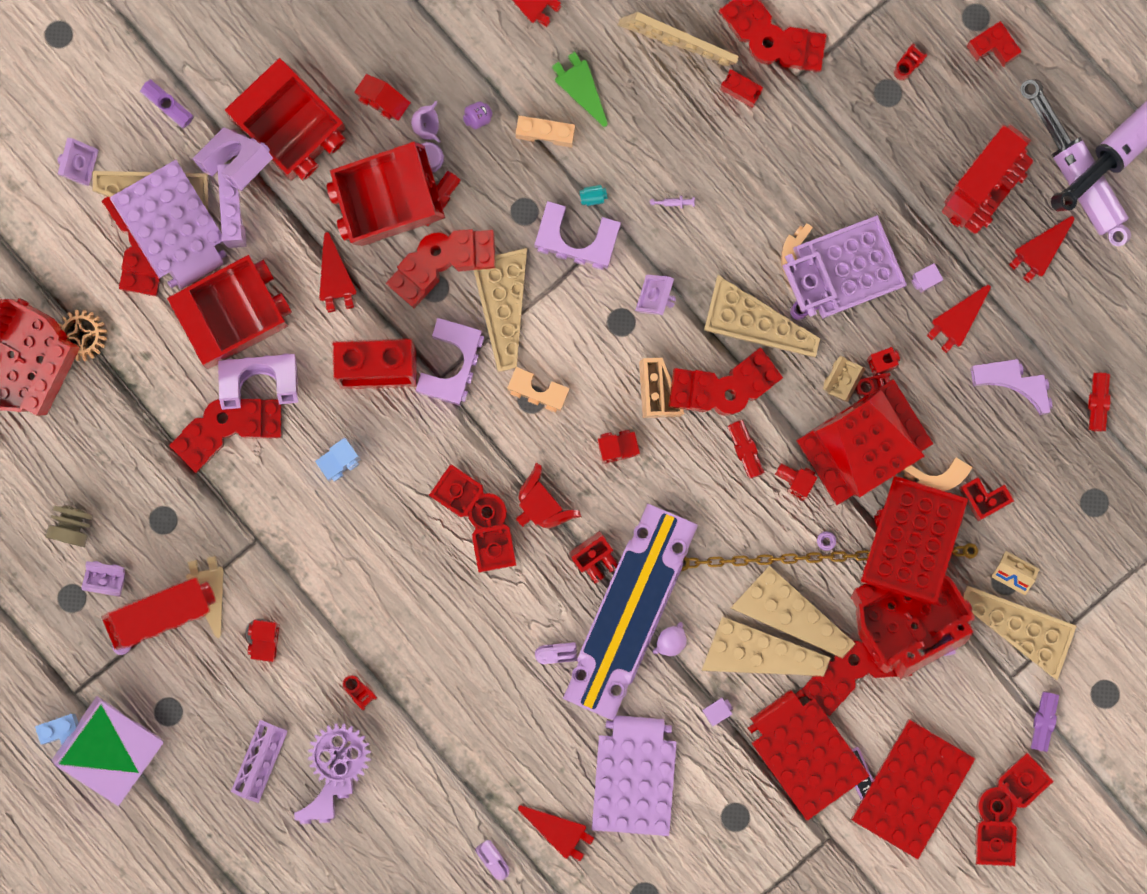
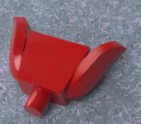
[515,463,582,528]

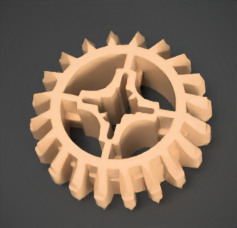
[58,310,107,361]

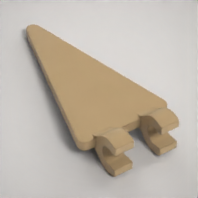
[186,556,224,638]

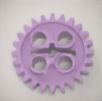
[308,724,371,787]

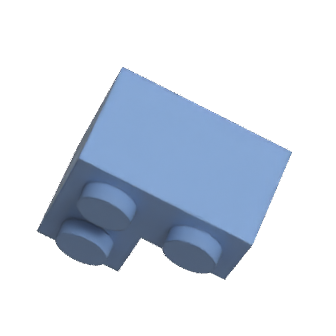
[315,438,361,482]
[35,714,79,746]

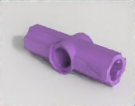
[140,79,194,129]
[1030,692,1060,752]

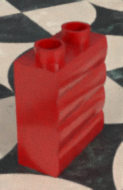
[225,58,346,181]
[327,141,445,246]
[167,255,292,370]
[333,339,417,389]
[101,577,216,650]

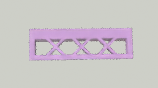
[231,720,288,803]

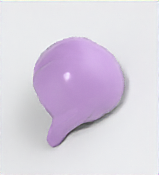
[411,101,440,143]
[652,622,686,656]

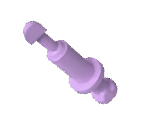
[650,196,695,209]

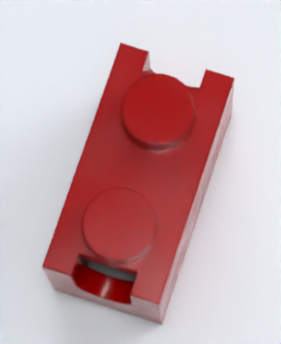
[720,69,763,108]
[867,347,900,376]

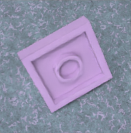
[58,138,98,186]
[635,275,676,315]

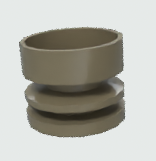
[45,506,93,547]

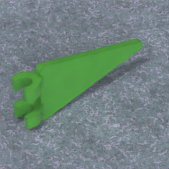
[552,52,608,127]

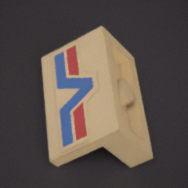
[992,551,1040,595]

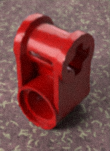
[894,43,928,81]
[856,373,891,397]
[343,675,377,711]

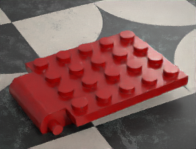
[747,689,870,821]

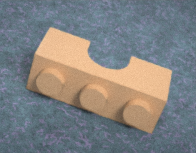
[515,116,575,148]
[507,367,569,413]

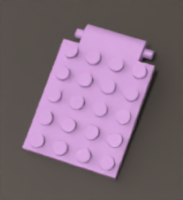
[110,160,227,290]
[783,215,907,319]
[592,715,677,836]

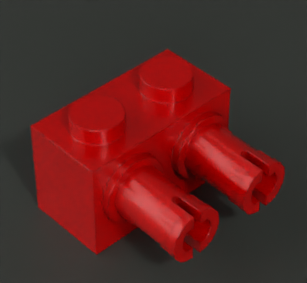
[774,463,818,500]
[569,531,619,583]

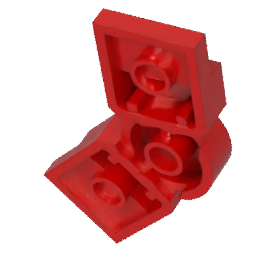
[718,0,827,72]
[101,197,161,297]
[385,229,495,309]
[669,347,783,416]
[169,399,282,473]
[429,464,517,573]
[801,641,912,716]
[975,753,1054,866]

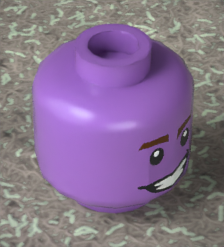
[463,101,492,129]

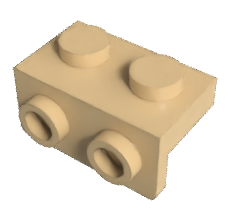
[823,355,865,403]

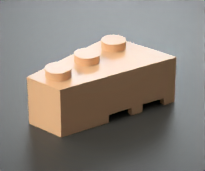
[639,358,684,418]

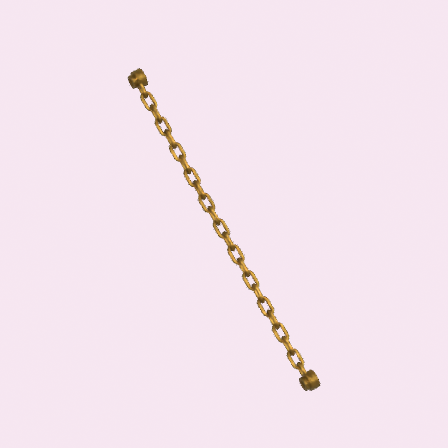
[681,543,978,571]

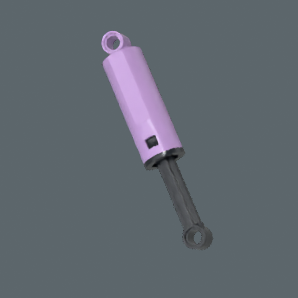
[1021,79,1131,246]
[1051,100,1147,212]

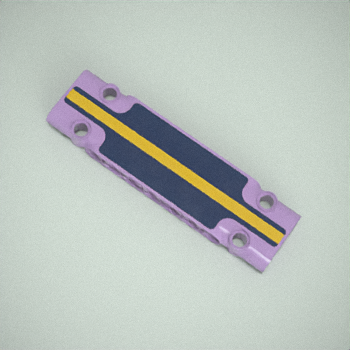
[563,504,698,721]

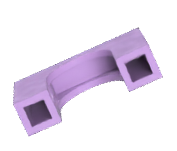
[192,127,273,190]
[217,164,247,248]
[534,201,621,270]
[416,318,484,406]
[218,354,299,410]

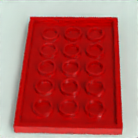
[860,476,968,605]
[850,719,975,859]

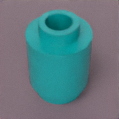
[579,185,608,206]

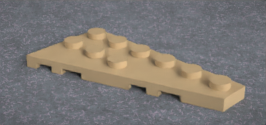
[617,12,739,66]
[92,171,208,211]
[474,248,527,373]
[704,275,820,358]
[731,566,855,658]
[963,586,1076,680]
[701,617,831,676]

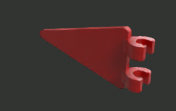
[512,0,562,28]
[1009,216,1075,283]
[319,232,357,313]
[926,285,991,353]
[518,805,595,861]

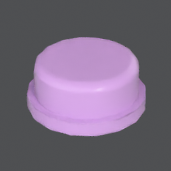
[422,142,444,173]

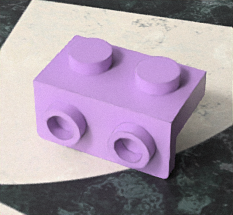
[82,561,125,597]

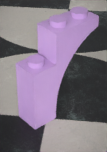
[970,359,1052,415]
[294,747,353,824]

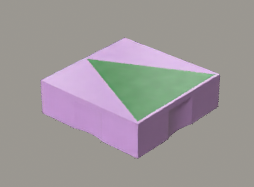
[52,696,164,806]

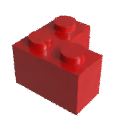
[966,21,1022,67]
[354,74,411,121]
[597,429,640,464]
[959,477,1014,521]
[248,620,280,662]

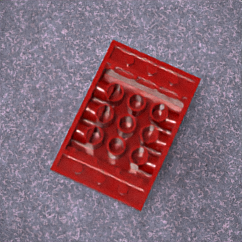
[796,379,933,505]

